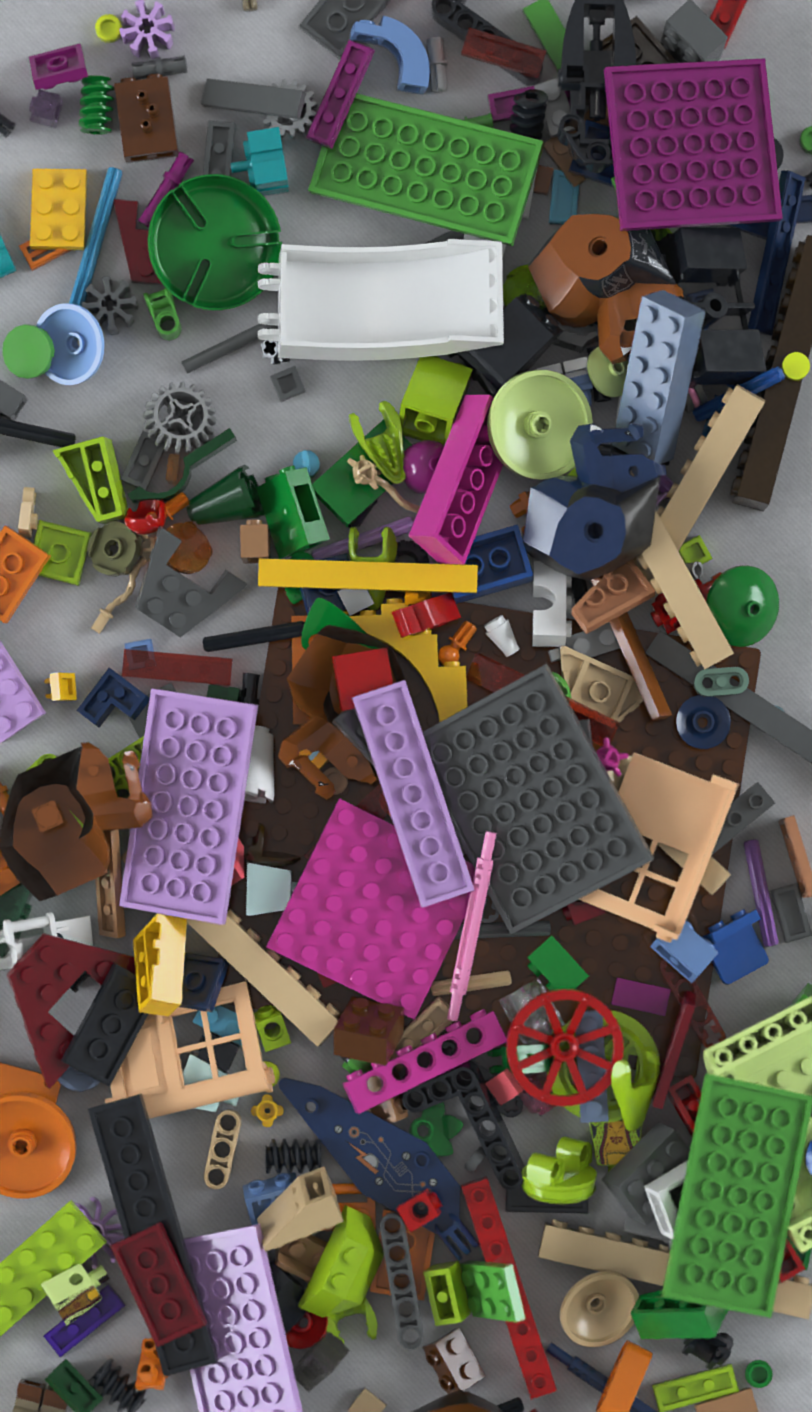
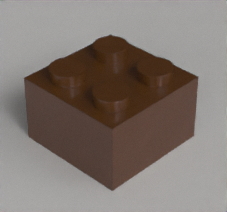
[334,997,404,1066]

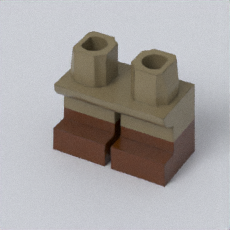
[12,1379,68,1412]

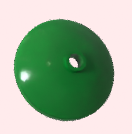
[706,565,779,647]

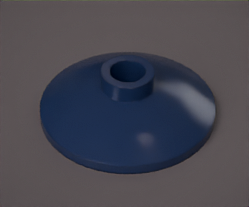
[676,695,731,749]

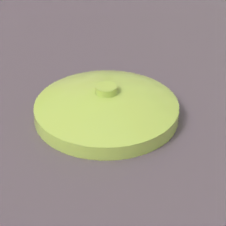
[487,370,593,480]

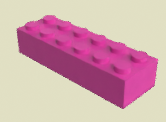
[409,395,503,564]

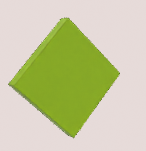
[33,520,92,586]

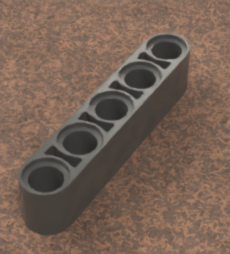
[380,1212,423,1350]

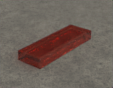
[461,27,546,78]

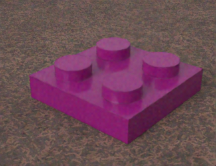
[29,43,88,90]

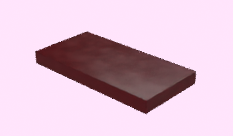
[652,991,696,1109]
[110,1222,208,1347]

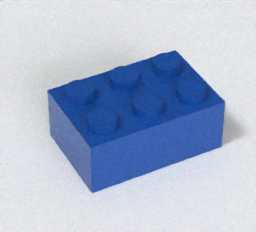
[452,524,534,604]

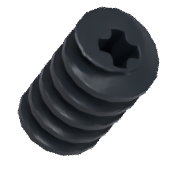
[509,89,548,140]
[265,1139,321,1174]
[88,1358,147,1412]

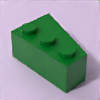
[630,1290,729,1339]

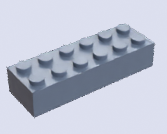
[612,290,705,464]

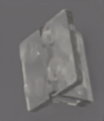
[498,978,565,1045]

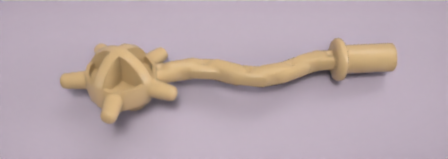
[347,455,420,514]
[91,534,173,634]

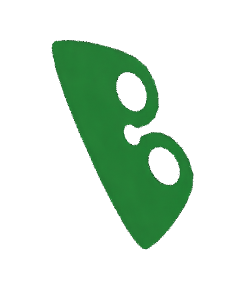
[301,598,379,650]

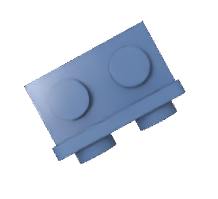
[242,1172,297,1225]

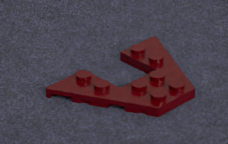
[6,933,136,1089]

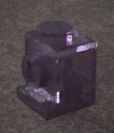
[29,89,63,128]

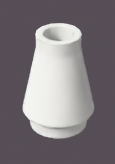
[484,615,520,657]

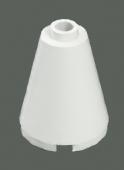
[244,726,274,804]

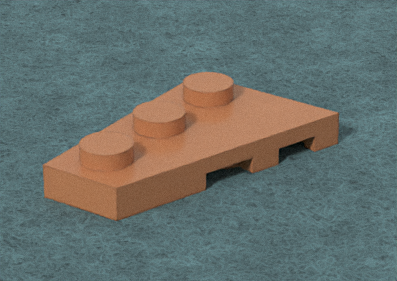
[571,560,656,634]

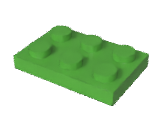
[460,1260,525,1322]

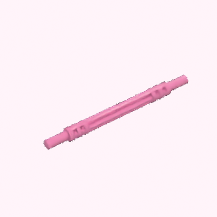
[447,831,497,1021]

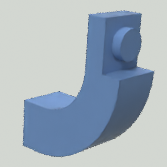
[350,16,430,95]

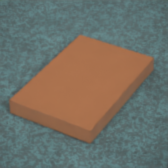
[778,815,812,898]

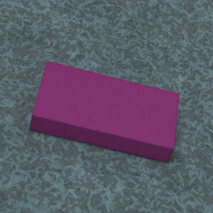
[611,978,671,1016]

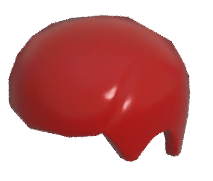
[124,499,166,535]

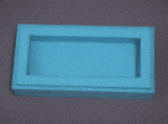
[549,170,579,225]

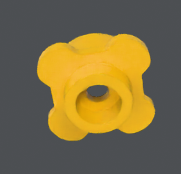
[251,1094,284,1127]

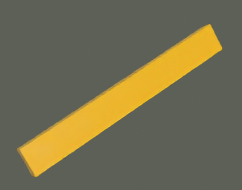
[258,559,478,593]

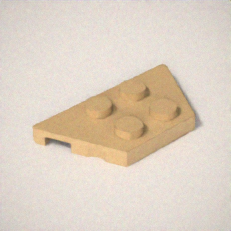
[560,645,643,727]

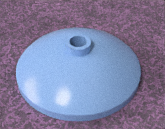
[36,303,104,385]

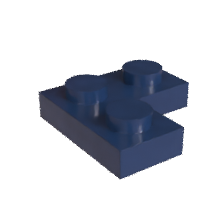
[76,667,150,728]

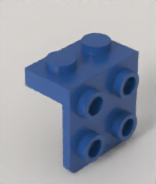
[701,909,769,985]

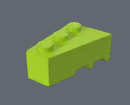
[52,436,128,525]

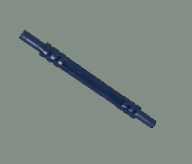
[545,1342,657,1412]

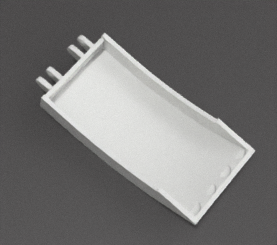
[258,239,504,361]

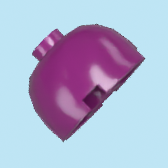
[403,440,445,494]

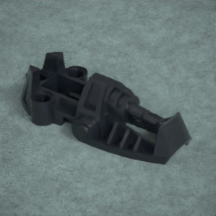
[557,0,636,173]

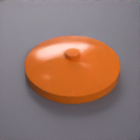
[0,1092,77,1199]

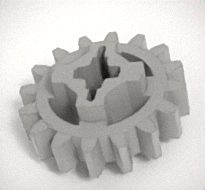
[260,79,317,139]

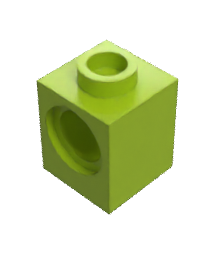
[254,1005,291,1052]

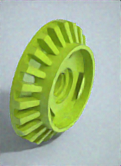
[547,1010,660,1123]

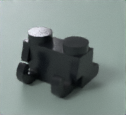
[682,1332,734,1370]

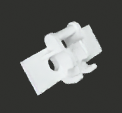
[0,912,93,970]

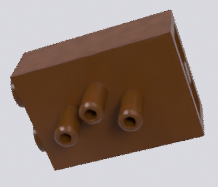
[114,74,179,163]

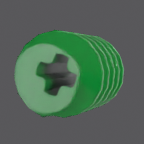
[79,75,115,135]

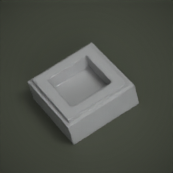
[338,589,375,616]

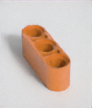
[596,1340,653,1412]

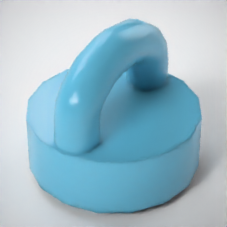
[293,450,320,477]

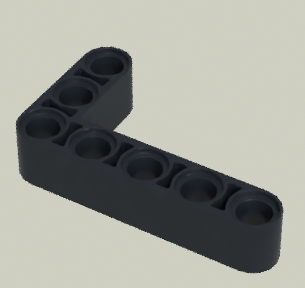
[432,0,543,86]
[402,1061,525,1191]

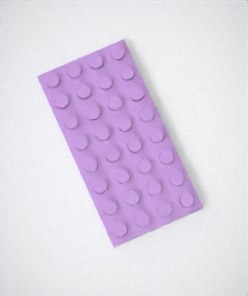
[119,688,258,925]
[184,1224,303,1412]

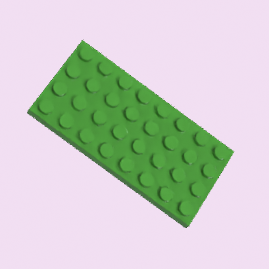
[308,93,545,246]
[662,1073,812,1318]

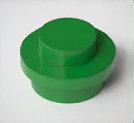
[745,1360,773,1388]

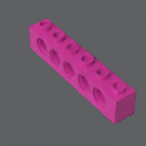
[342,1009,507,1114]

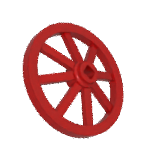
[506,989,624,1106]

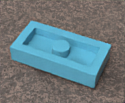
[193,1005,242,1046]

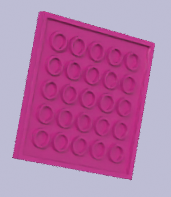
[266,799,475,1020]

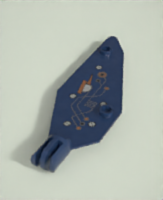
[279,1078,480,1261]

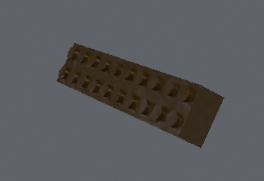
[729,235,812,512]

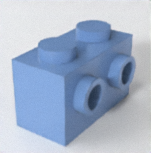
[650,921,719,983]

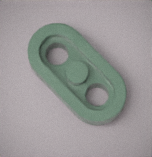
[693,667,749,697]

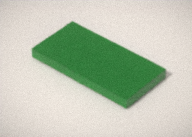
[312,419,412,527]

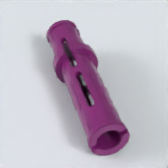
[138,152,194,228]

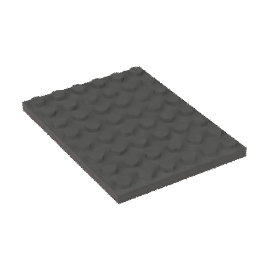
[422,664,655,934]

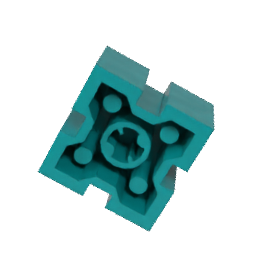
[230,127,290,196]

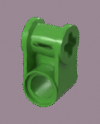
[143,288,181,341]

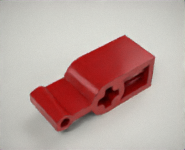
[391,593,461,638]

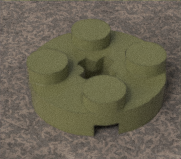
[88,521,142,577]

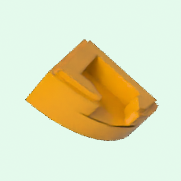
[405,591,432,604]

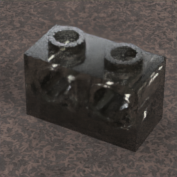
[293,1332,350,1392]

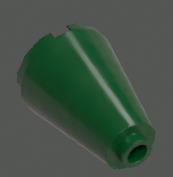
[186,465,265,525]

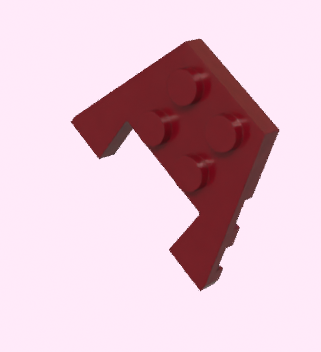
[114,199,164,286]

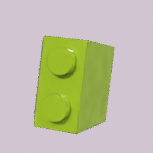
[399,356,473,445]

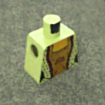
[41,1264,110,1326]

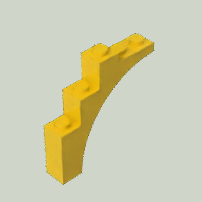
[343,598,467,723]

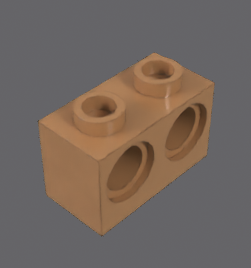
[240,520,271,564]

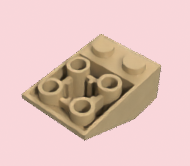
[257,1166,343,1251]

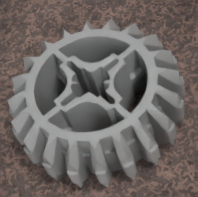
[143,382,217,455]

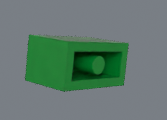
[527,935,589,991]

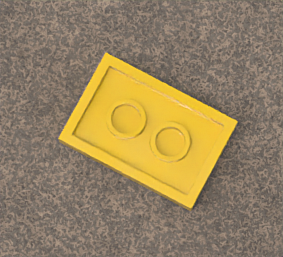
[30,168,87,250]

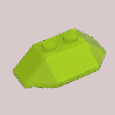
[298,1205,384,1318]

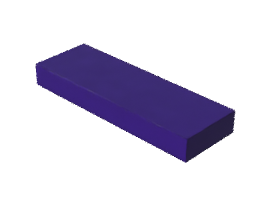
[43,1284,126,1357]

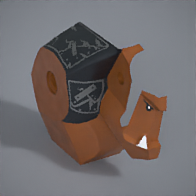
[528,214,683,364]

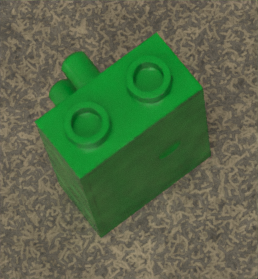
[256,466,330,559]

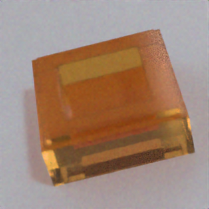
[166,454,181,485]

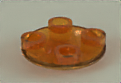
[166,521,213,574]

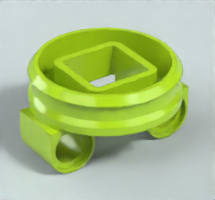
[522,1136,597,1204]

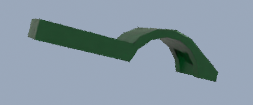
[127,428,237,503]

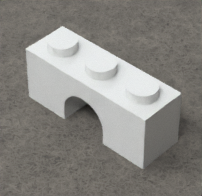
[532,561,572,647]

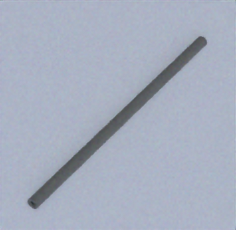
[182,230,464,374]

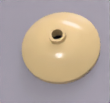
[560,1272,639,1347]

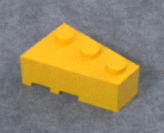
[133,914,187,1017]

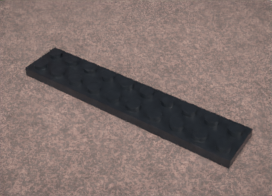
[88,1093,219,1377]

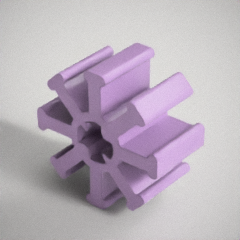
[119,0,175,59]

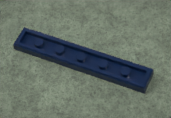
[748,170,806,336]

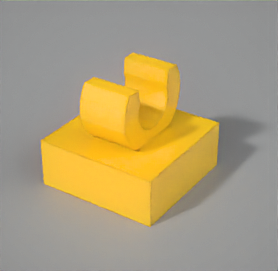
[44,673,77,701]

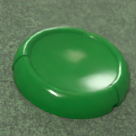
[147,174,282,310]

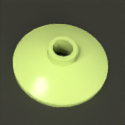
[587,347,629,398]

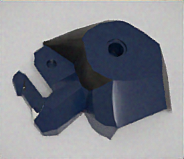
[523,423,666,581]

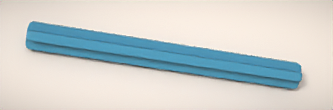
[69,167,122,306]

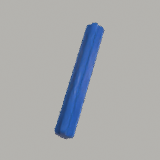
[693,367,785,422]

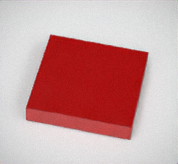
[332,647,393,711]

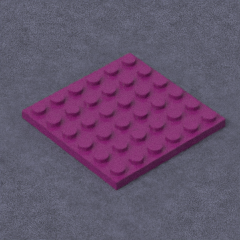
[604,58,783,231]

